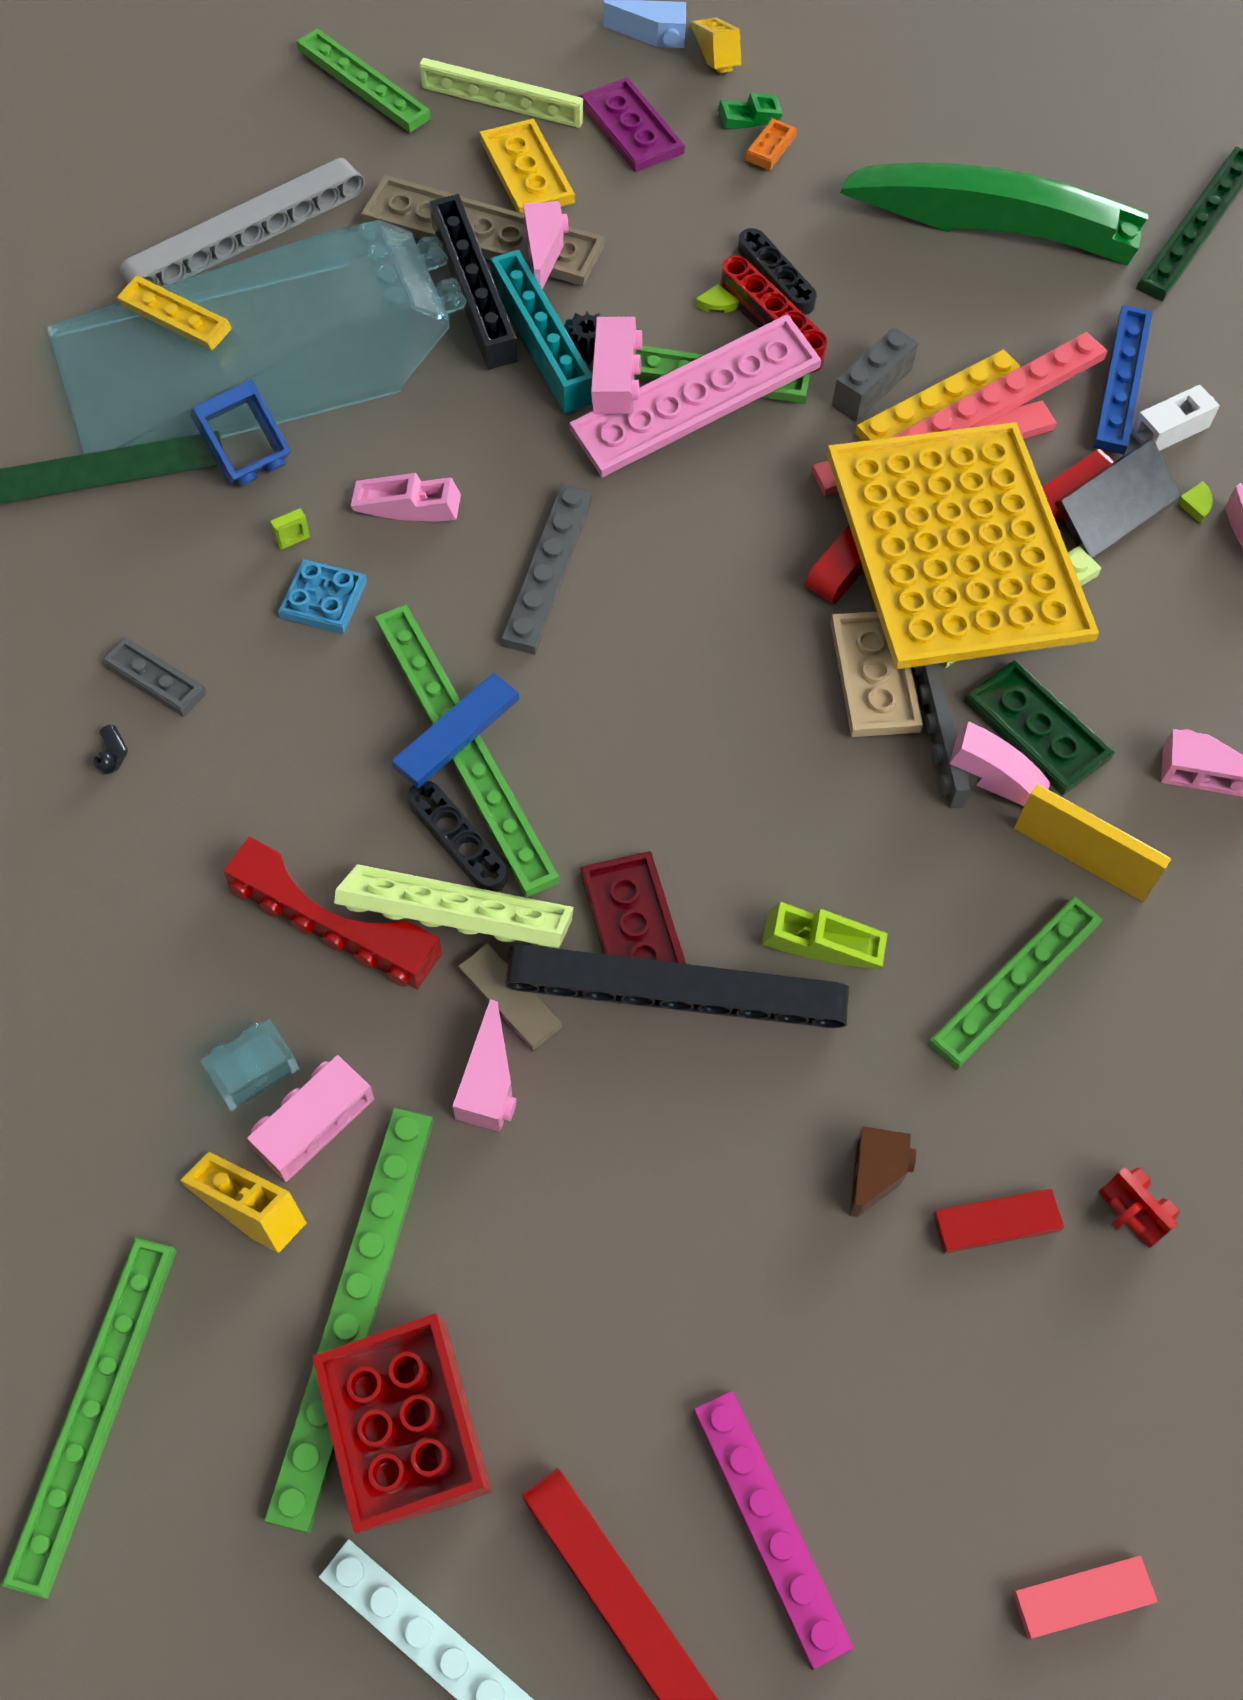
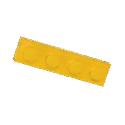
[117,275,232,351]

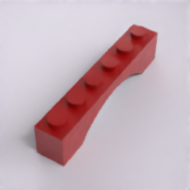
[223,836,442,990]

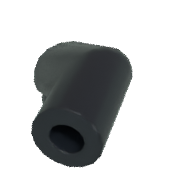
[93,725,128,774]

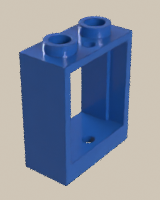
[190,380,291,487]

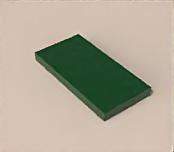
[964,660,1115,796]

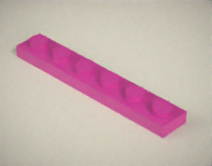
[693,1391,854,1670]

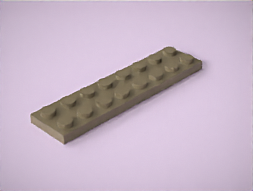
[361,175,605,286]

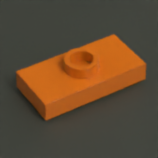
[745,118,798,170]

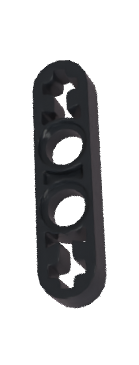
[738,228,817,315]
[409,780,507,892]

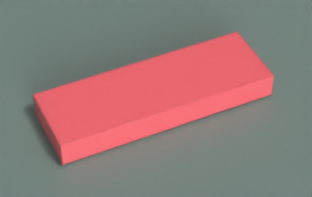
[1012,1555,1158,1640]

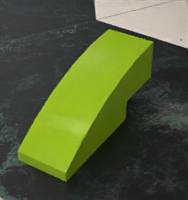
[762,901,888,969]

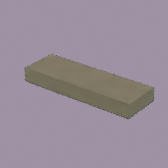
[458,943,562,1051]

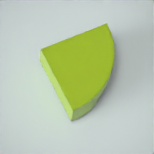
[696,284,739,313]
[1177,481,1213,524]

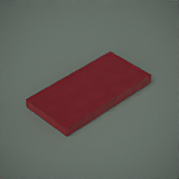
[580,851,686,1004]

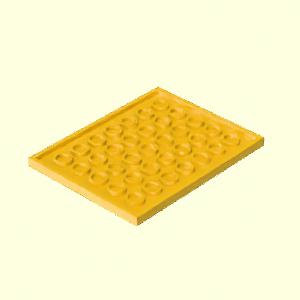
[826,422,1099,669]

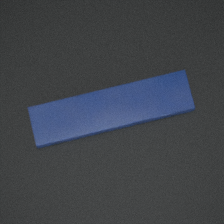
[392,672,519,788]

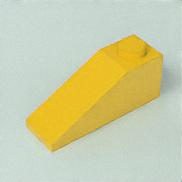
[691,17,741,73]
[180,1152,307,1253]

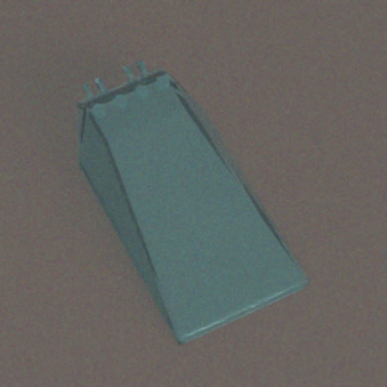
[47,220,468,454]

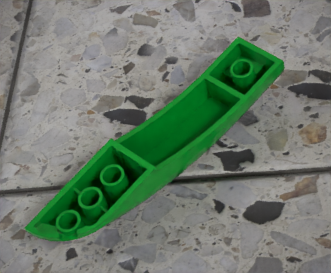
[840,162,1148,266]

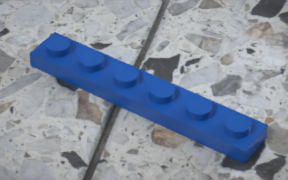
[1093,305,1153,455]

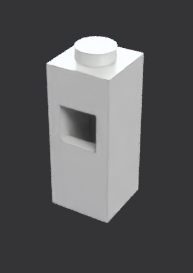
[1131,385,1220,451]

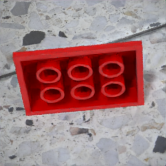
[312,1313,492,1534]

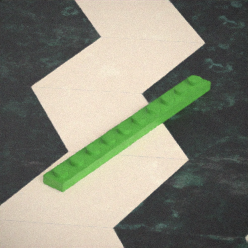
[375,604,559,898]
[265,1108,434,1534]

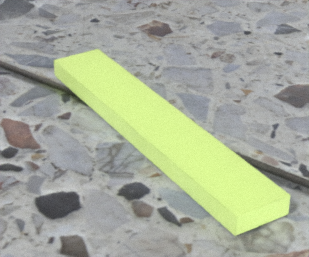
[420,58,583,128]

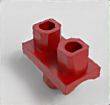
[1098,1167,1179,1248]

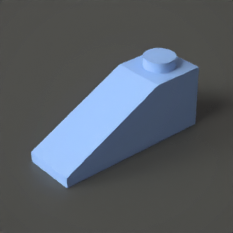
[603,0,686,48]

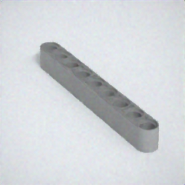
[119,158,365,289]

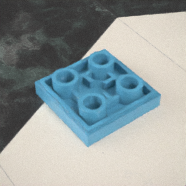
[278,559,367,634]

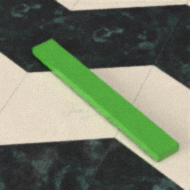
[1,1237,177,1599]

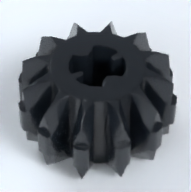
[564,311,601,365]

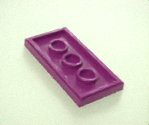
[579,77,685,172]

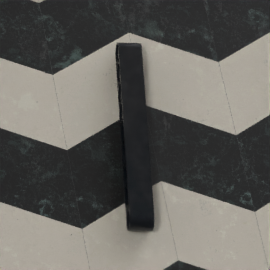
[505,945,849,1028]

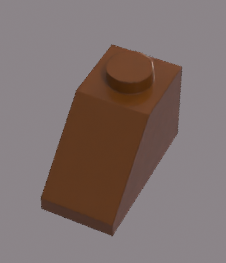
[849,1126,916,1217]

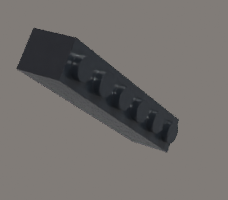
[429,194,517,370]

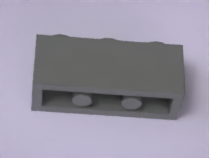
[832,327,919,422]

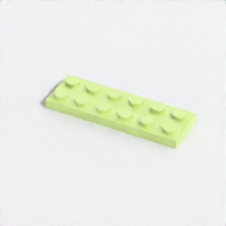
[334,864,574,948]

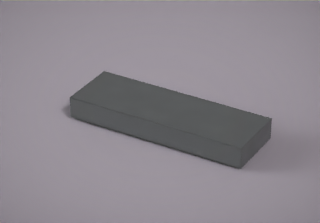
[101,637,207,717]

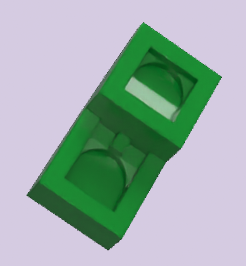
[717,93,783,129]

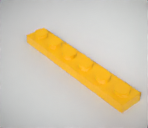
[855,349,1021,441]

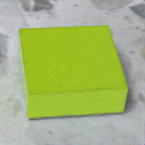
[270,508,310,550]

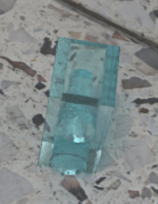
[200,1019,299,1112]

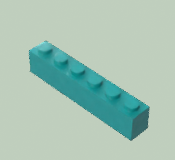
[491,250,593,414]

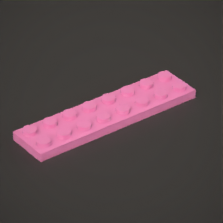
[570,314,821,478]

